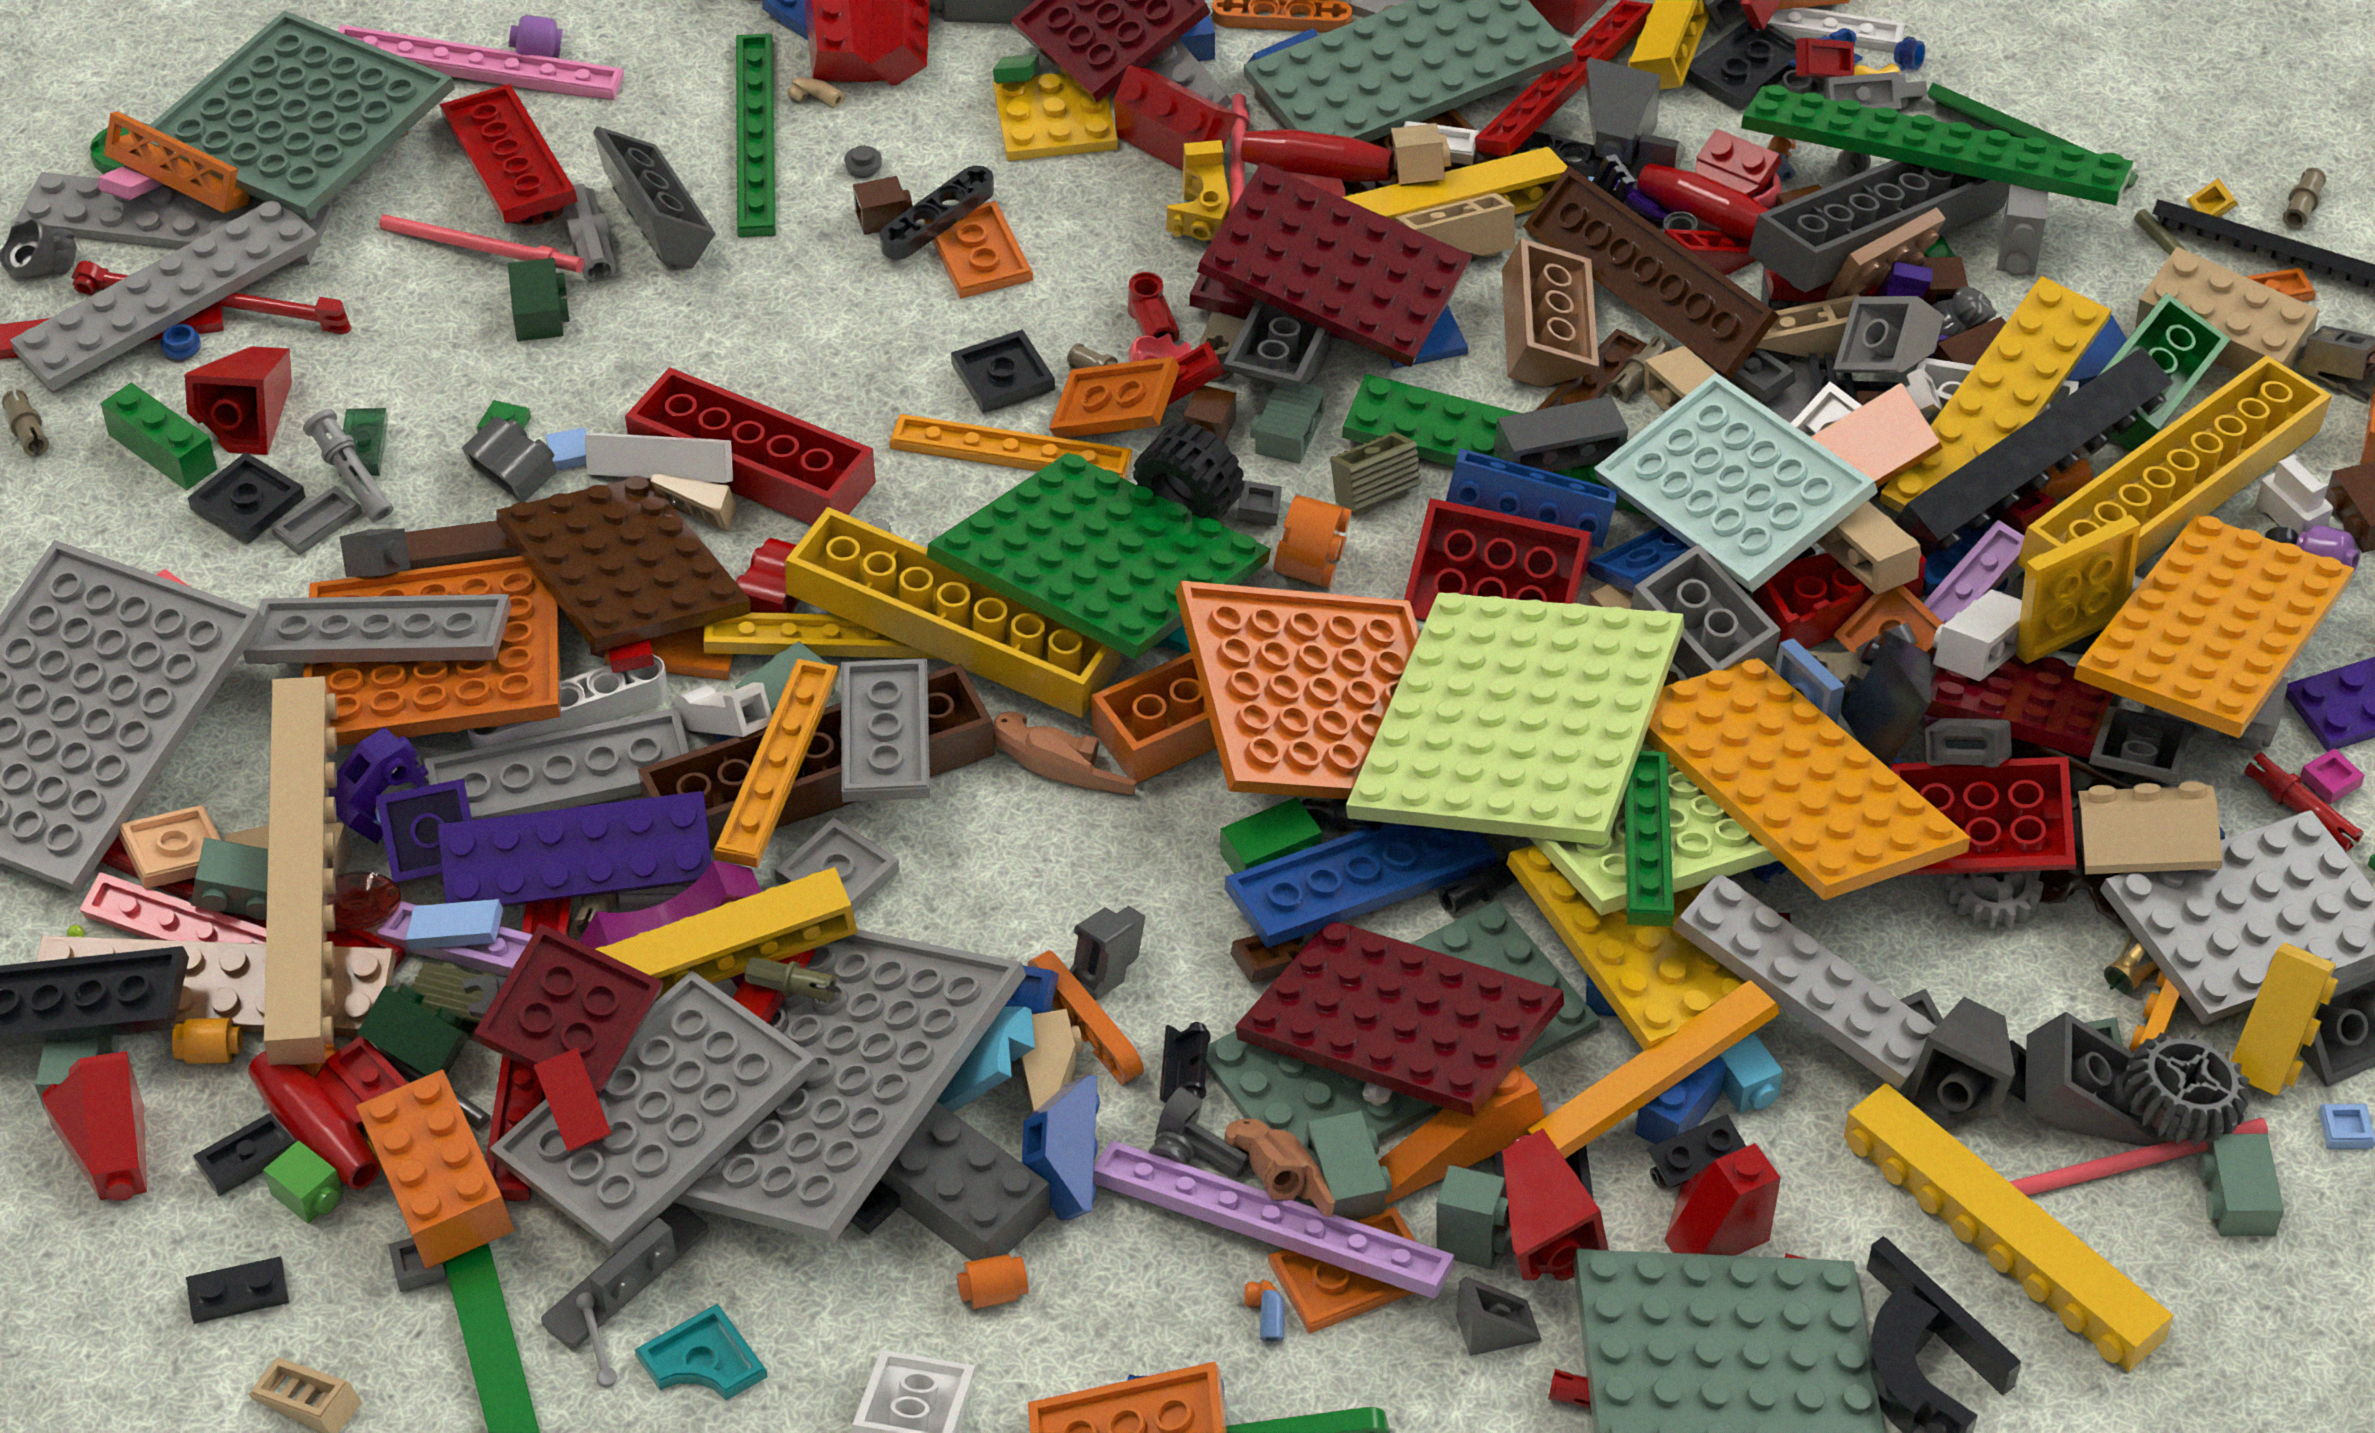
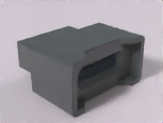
[1925,718,2012,768]
[1069,905,1146,1001]

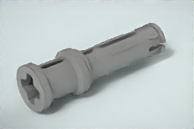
[303,409,394,522]

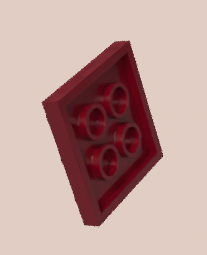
[473,923,663,1100]

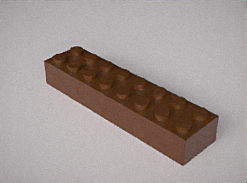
[638,663,995,850]

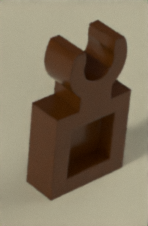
[1230,935,1304,983]

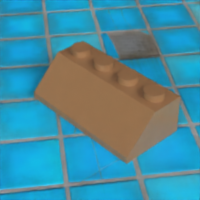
[1502,238,1599,388]

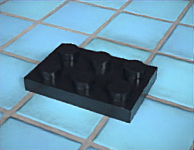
[1685,19,1796,111]

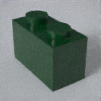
[508,258,570,342]
[356,982,472,1075]

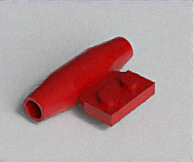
[1241,129,1395,197]
[1637,129,1782,241]
[248,1036,408,1190]

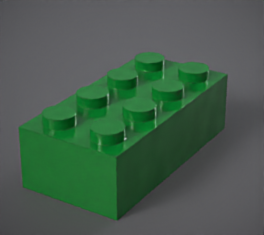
[2098,292,2231,452]

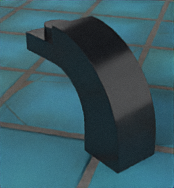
[1869,1285,1978,1433]

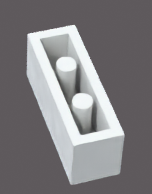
[1933,589,2022,681]

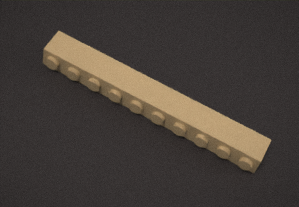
[1644,345,1921,595]
[264,676,338,1066]

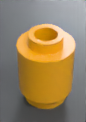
[172,1018,243,1064]

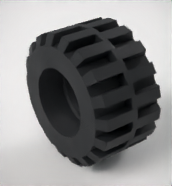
[1133,422,1245,521]

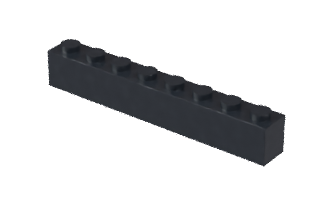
[1895,347,2174,559]

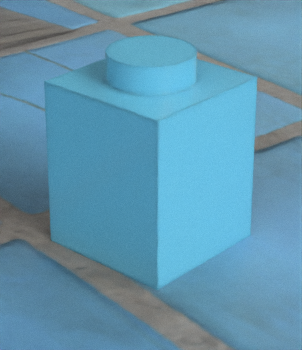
[1715,1032,1783,1113]

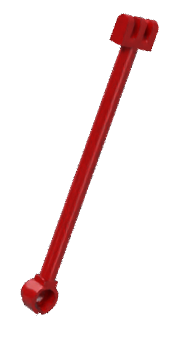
[72,261,352,334]

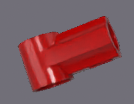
[1127,272,1179,343]

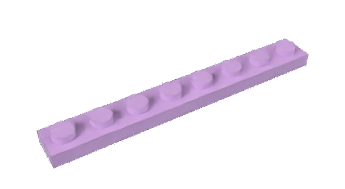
[1093,1140,1455,1299]

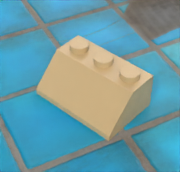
[2078,781,2222,874]

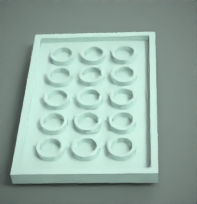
[1594,373,1878,592]

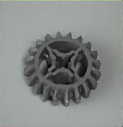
[2122,1031,2251,1147]

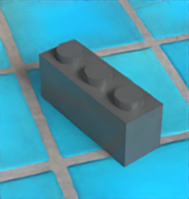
[1494,396,1628,472]

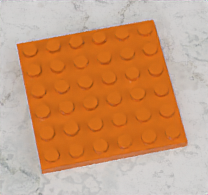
[303,556,561,746]
[1175,581,1420,799]

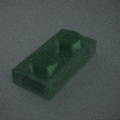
[339,408,388,476]

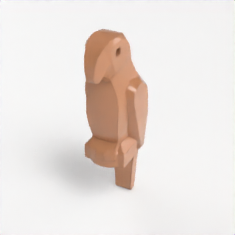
[993,711,1136,795]
[1224,1119,1335,1217]

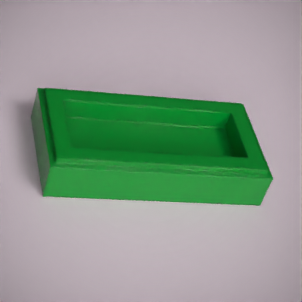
[993,54,1040,84]

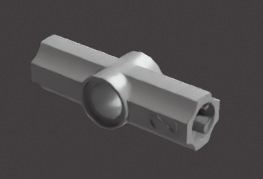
[564,183,616,283]

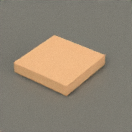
[119,805,221,889]

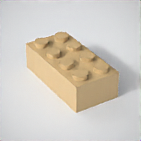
[2135,247,2319,374]

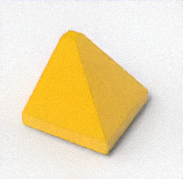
[2186,178,2239,217]

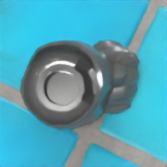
[0,219,77,278]
[1932,286,1997,339]

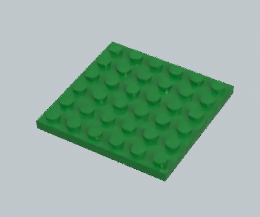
[926,453,1271,660]

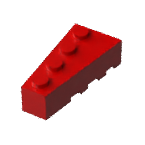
[1752,534,1926,650]

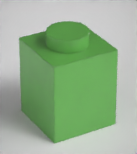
[263,1140,343,1224]

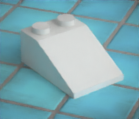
[851,1349,975,1433]

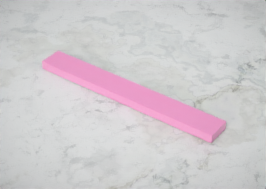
[338,25,624,100]

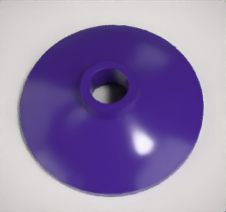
[1615,182,1672,222]

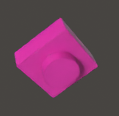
[2300,748,2365,804]

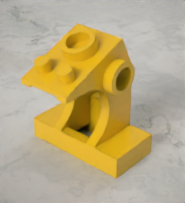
[1166,140,1229,241]

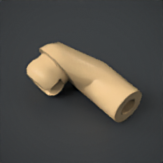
[788,76,845,108]

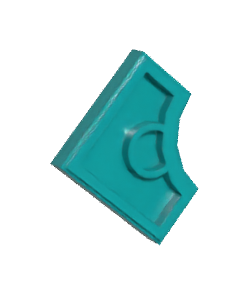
[634,1303,768,1400]

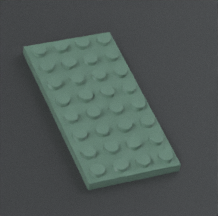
[1243,0,1573,142]
[1201,900,1600,1146]

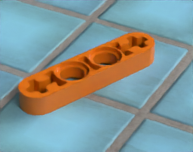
[1212,0,1352,32]
[1027,950,1144,1085]

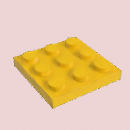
[992,73,1118,161]
[2016,515,2141,664]

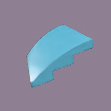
[936,1007,1035,1113]

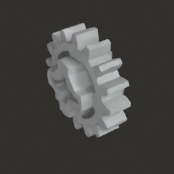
[1944,871,2043,930]

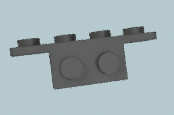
[541,1203,709,1349]

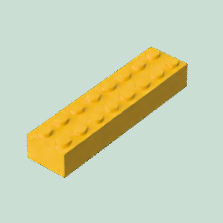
[785,507,1121,718]

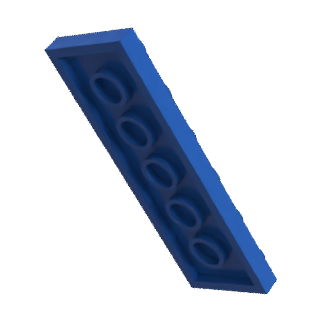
[1224,822,1498,948]

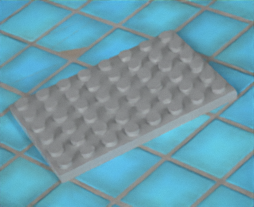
[0,540,264,893]
[673,929,1026,1243]

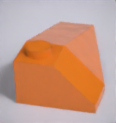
[1378,1064,1545,1205]

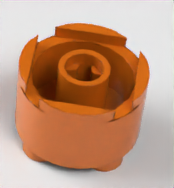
[1273,495,1352,589]

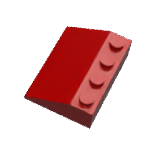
[1404,498,1593,621]
[1891,757,2076,876]

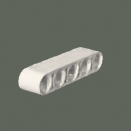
[467,654,668,750]

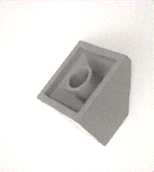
[1833,296,1944,373]

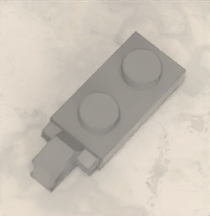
[1823,72,1928,110]

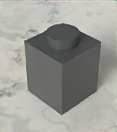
[340,528,410,577]

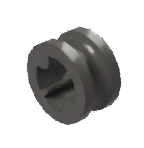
[1148,1131,1194,1165]

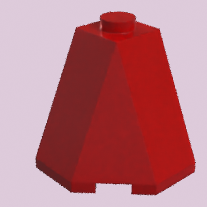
[184,346,292,455]
[42,1051,147,1201]
[1502,1128,1609,1281]
[1665,1143,1781,1256]

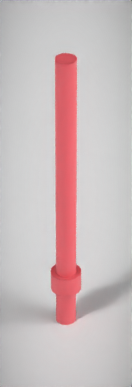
[1229,94,1250,213]
[379,214,584,273]
[2009,1118,2268,1196]

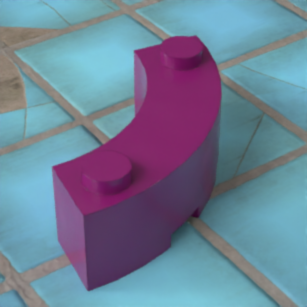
[579,860,761,949]

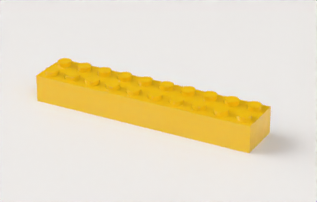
[2016,355,2332,569]

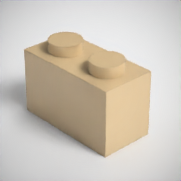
[1391,123,1451,184]

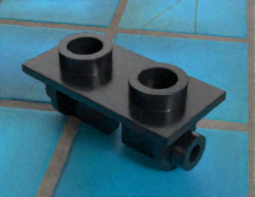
[1159,1022,1211,1103]
[1647,1114,1747,1189]

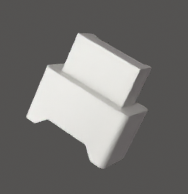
[2255,454,2333,538]

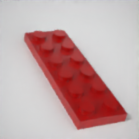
[439,83,578,224]

